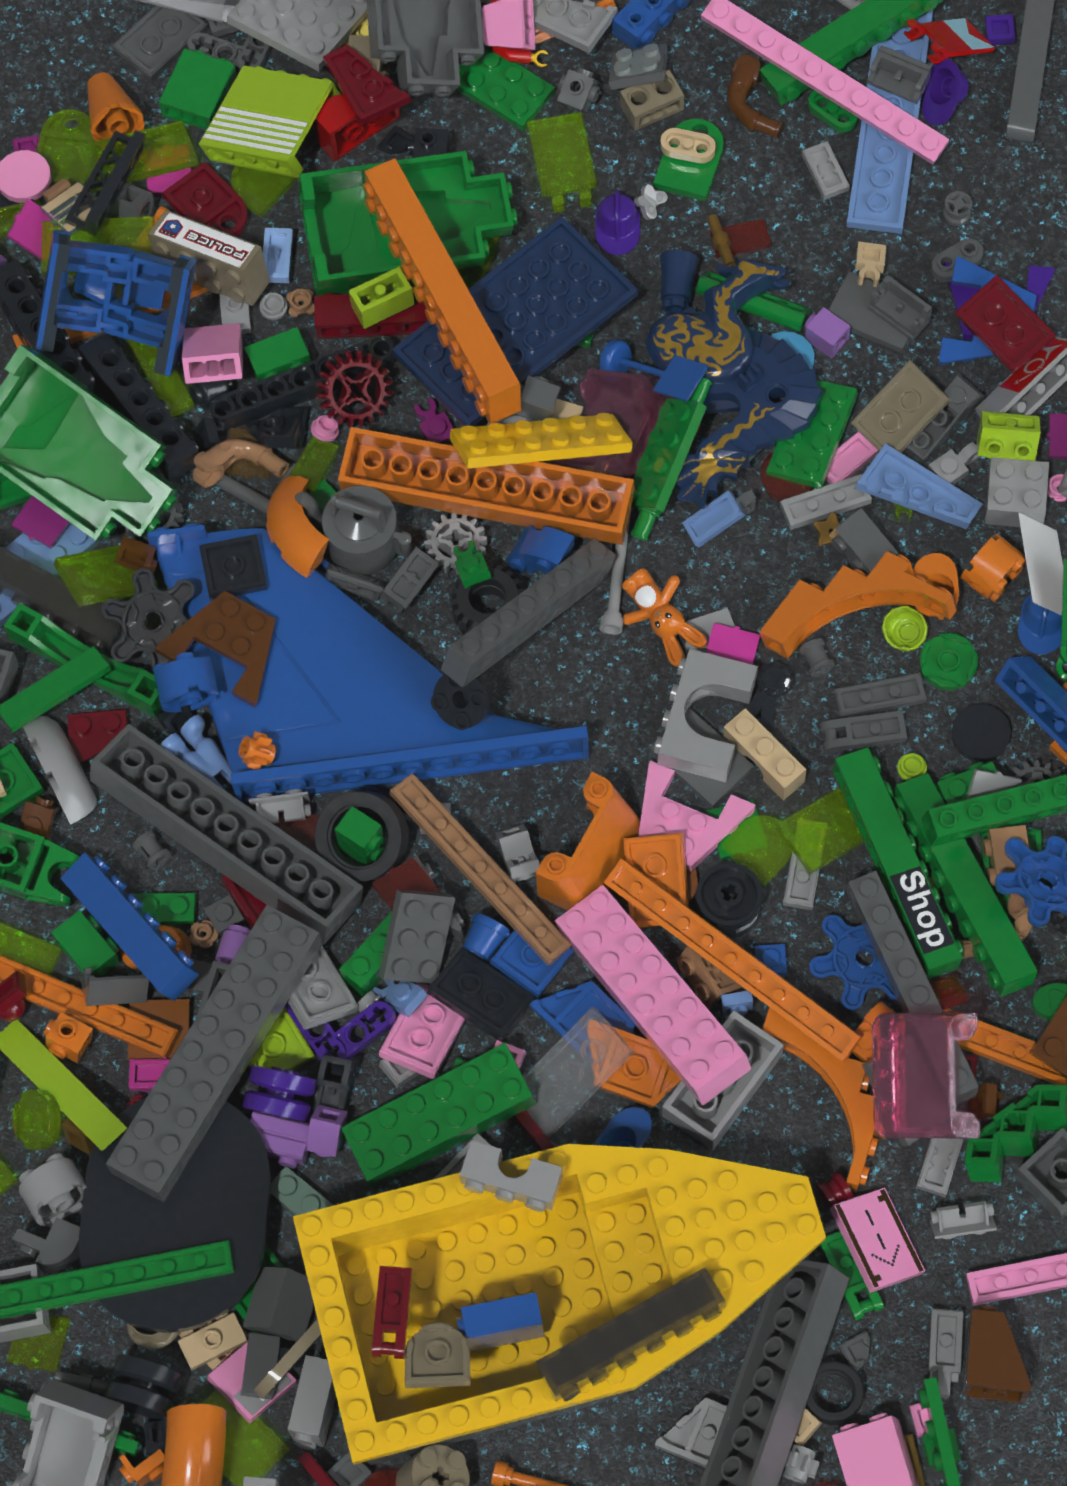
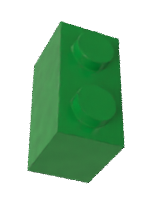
[245,327,311,381]
[334,806,386,866]
[51,910,120,978]

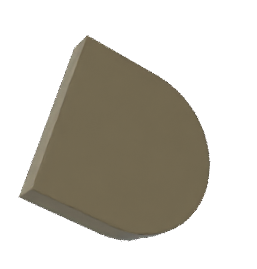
[405,1322,471,1388]

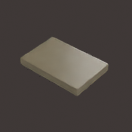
[851,360,951,453]

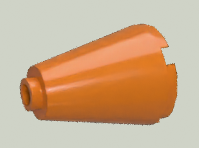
[87,72,145,148]

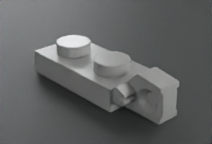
[928,1309,963,1399]

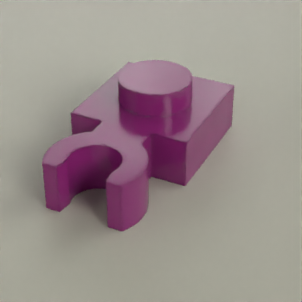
[414,398,454,444]

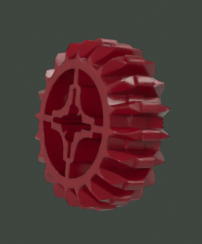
[316,350,393,427]

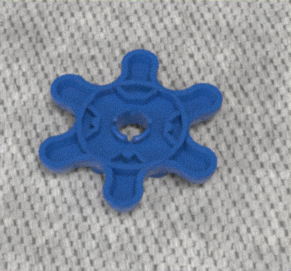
[995,836,1067,927]
[809,915,897,1010]

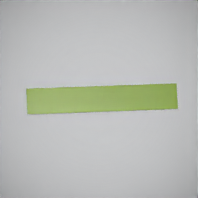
[0,1020,127,1151]

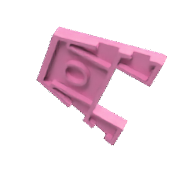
[638,761,755,871]

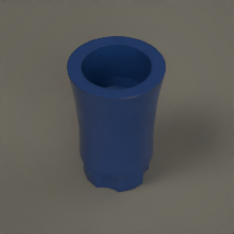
[660,250,699,314]

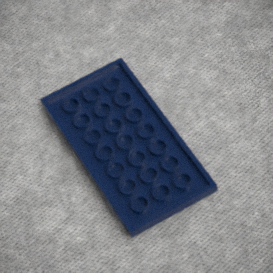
[392,216,638,426]

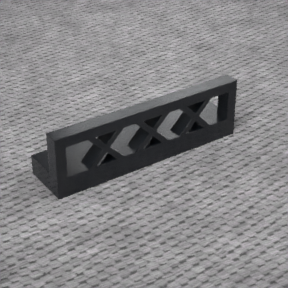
[65,130,146,236]

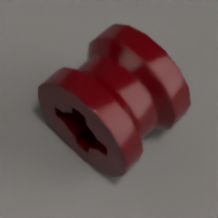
[816,1172,853,1209]

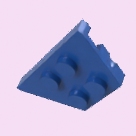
[529,981,635,1067]

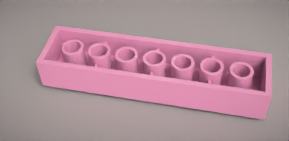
[555,885,752,1106]

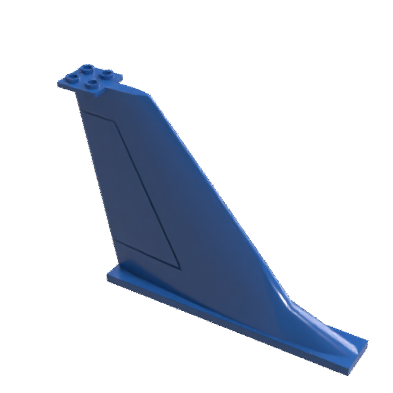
[147,523,589,804]

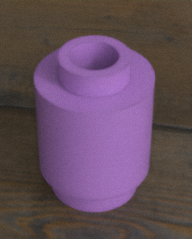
[215,924,250,965]

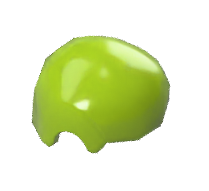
[882,605,928,652]

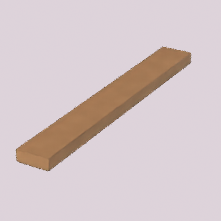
[389,773,572,966]

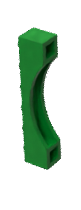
[4,603,162,719]

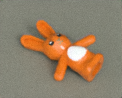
[622,568,707,667]

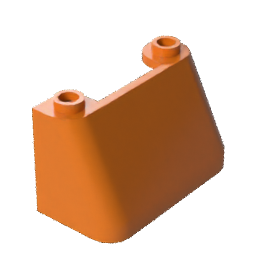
[536,772,640,911]

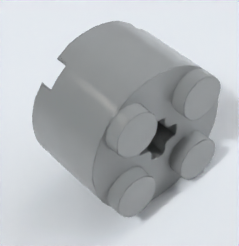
[19,1153,87,1226]

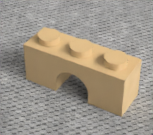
[723,708,806,801]

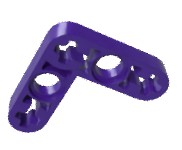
[286,1001,396,1060]

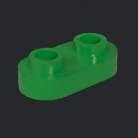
[808,90,858,133]

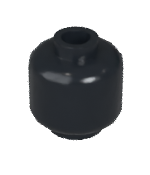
[188,380,233,410]

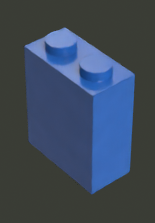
[456,1292,544,1352]

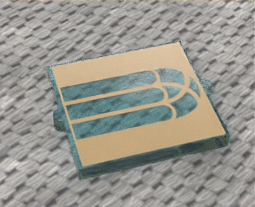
[40,181,97,235]

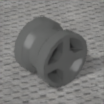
[943,191,973,227]

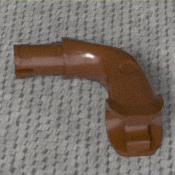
[726,54,783,139]

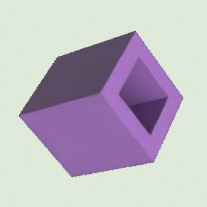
[804,307,850,359]
[306,1105,348,1157]

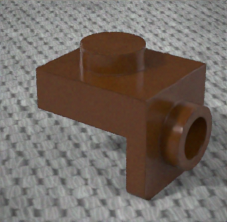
[114,536,158,573]
[19,795,61,840]

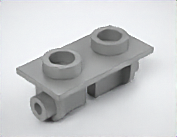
[249,789,311,824]
[930,1201,997,1239]

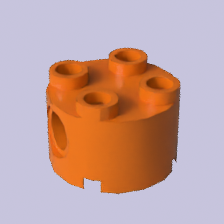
[960,533,1026,602]

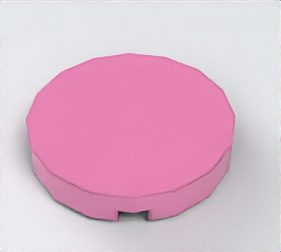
[0,150,52,203]

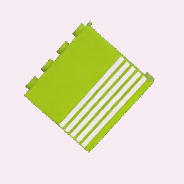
[199,65,341,178]

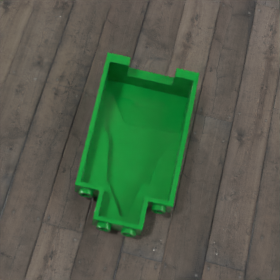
[298,151,517,296]
[0,345,178,541]

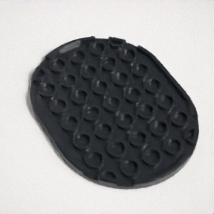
[79,1098,271,1333]

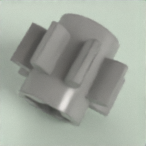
[783,1445,820,1484]

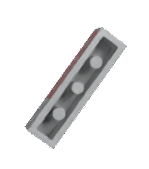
[975,336,1067,417]

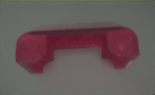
[546,369,665,479]

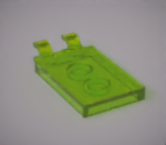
[527,112,597,213]

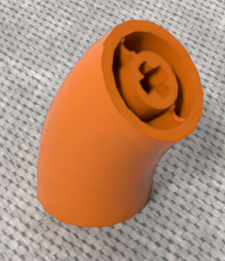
[161,1404,226,1486]

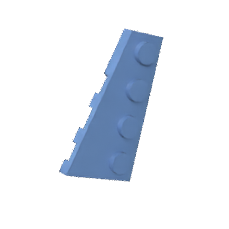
[854,443,983,530]

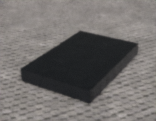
[427,947,536,1042]

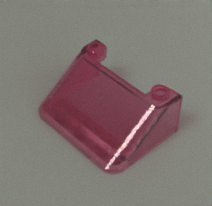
[872,1011,980,1139]

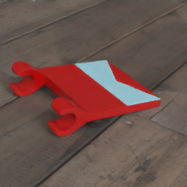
[904,18,995,64]

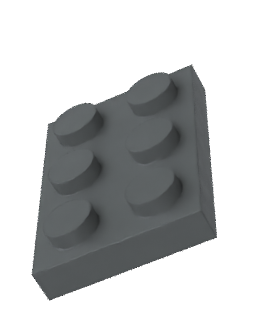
[378,889,455,983]

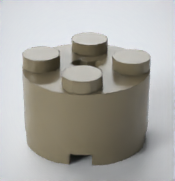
[396,1445,470,1486]

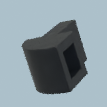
[311,1054,354,1115]

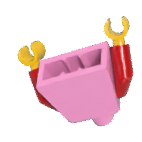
[482,0,549,67]

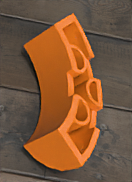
[266,476,329,578]

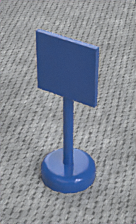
[600,339,709,402]

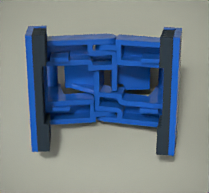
[36,230,197,376]

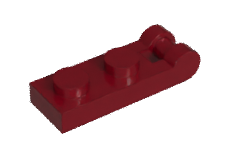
[372,1266,412,1359]

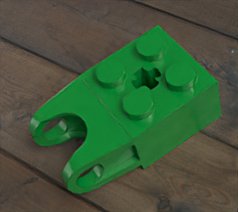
[0,822,80,907]

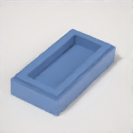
[682,490,746,548]

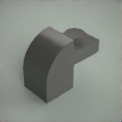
[13,1217,80,1271]

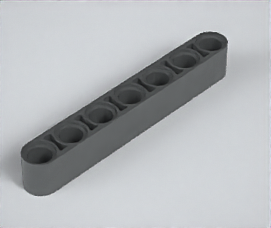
[1005,0,1054,143]

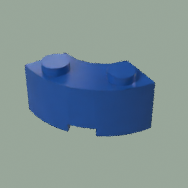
[506,526,574,575]

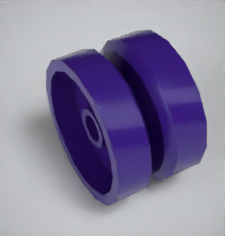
[242,1065,317,1122]

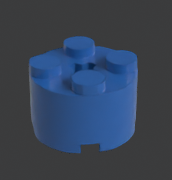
[153,652,219,713]

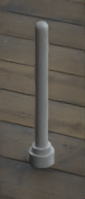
[599,510,631,635]

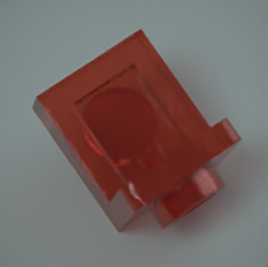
[930,975,969,1010]

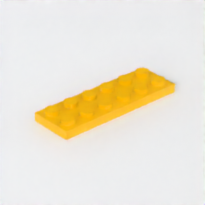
[449,413,633,469]

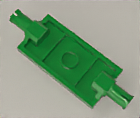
[630,377,712,541]

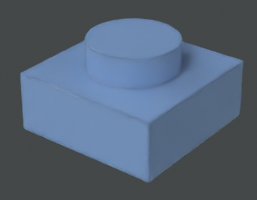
[721,991,753,1016]

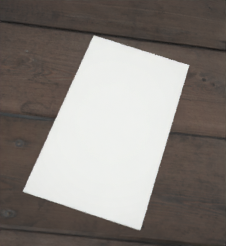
[1018,512,1063,615]

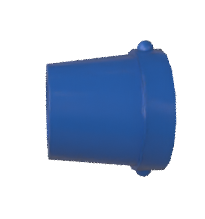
[463,913,510,961]

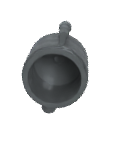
[295,486,412,575]

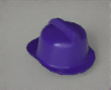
[922,59,969,126]
[595,190,640,256]

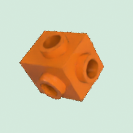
[43,1012,93,1063]

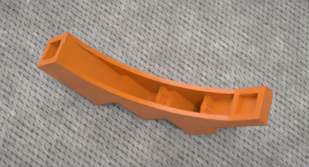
[759,551,957,659]
[762,1007,894,1193]

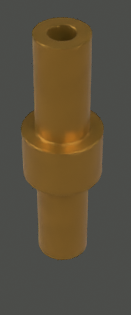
[707,214,736,267]

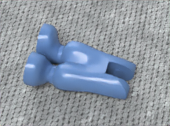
[160,715,232,790]

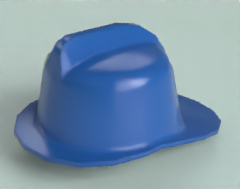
[1018,594,1061,654]
[593,1107,652,1148]

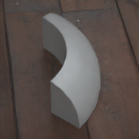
[23,716,97,825]

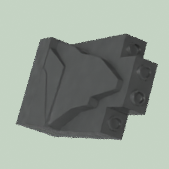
[367,0,484,97]

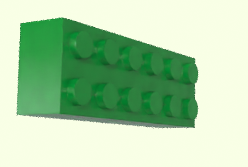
[341,1043,537,1189]

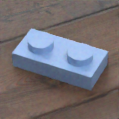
[263,228,294,283]

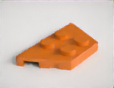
[587,1019,681,1108]

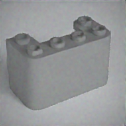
[7,1379,124,1486]

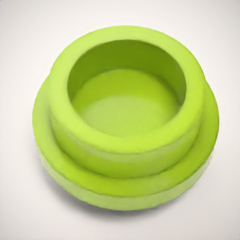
[897,753,927,781]

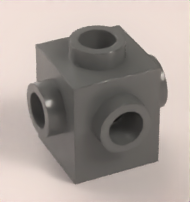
[557,67,600,113]

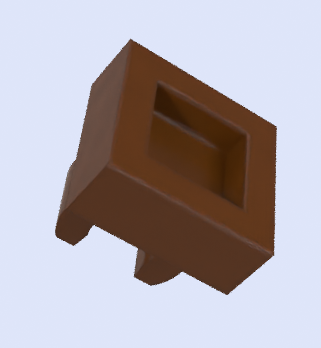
[968,1083,1004,1121]

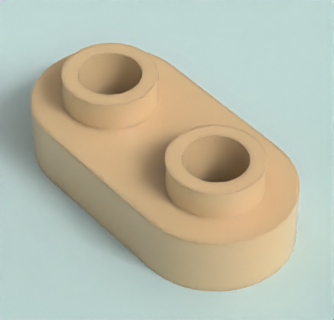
[661,128,715,164]

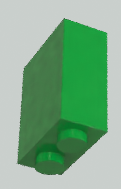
[159,48,237,130]

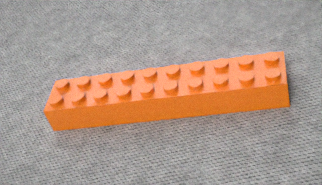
[362,158,521,424]
[338,427,635,545]

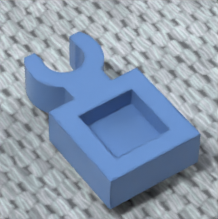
[373,980,428,1017]

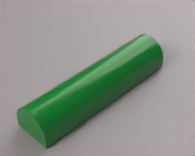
[696,271,811,333]

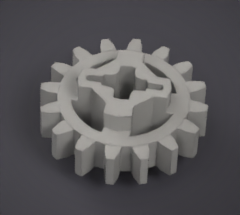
[424,513,487,575]

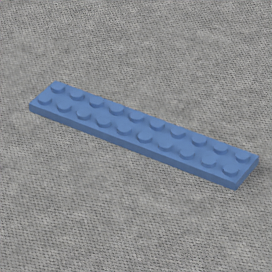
[846,10,933,234]

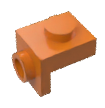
[118,1449,165,1486]

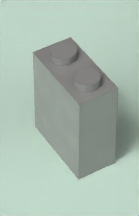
[288,1355,336,1450]

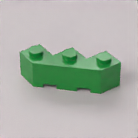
[965,1085,1067,1183]

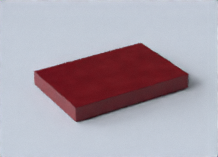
[954,275,1056,375]

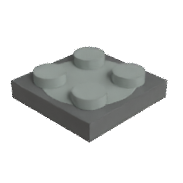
[609,43,668,90]

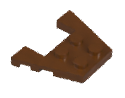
[155,591,276,708]

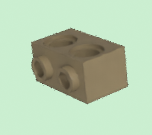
[620,70,684,131]

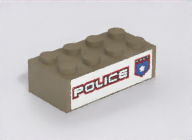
[148,210,270,306]

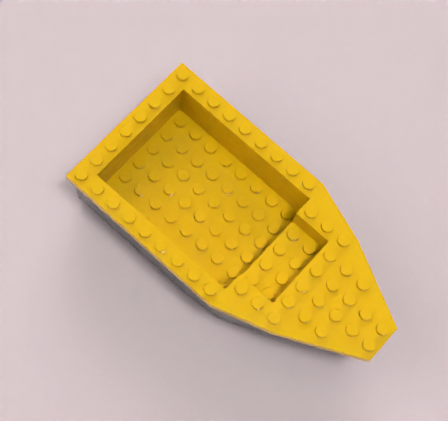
[293,1144,826,1465]

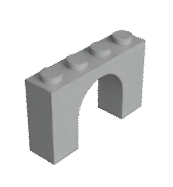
[654,649,758,782]

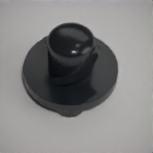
[431,674,490,730]

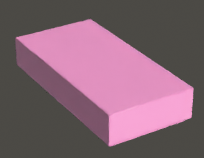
[825,431,878,484]

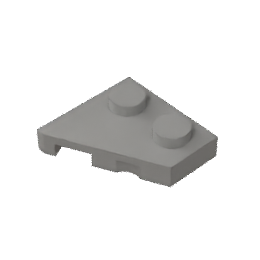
[655,1398,727,1468]

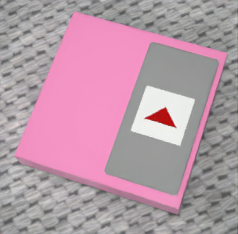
[207,1343,297,1424]

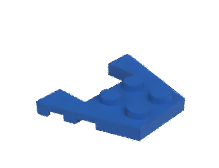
[938,257,1037,366]

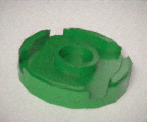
[919,633,978,691]

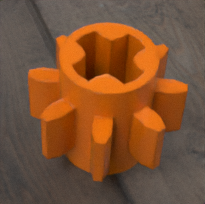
[238,731,276,770]

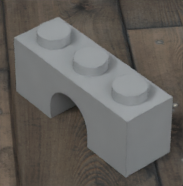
[459,1140,563,1212]

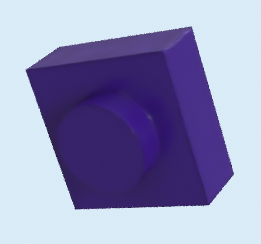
[985,14,1015,45]

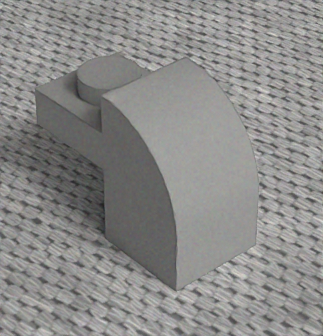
[495,824,540,883]

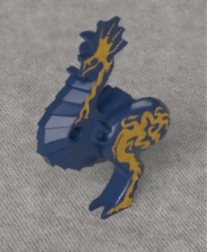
[646,259,823,509]

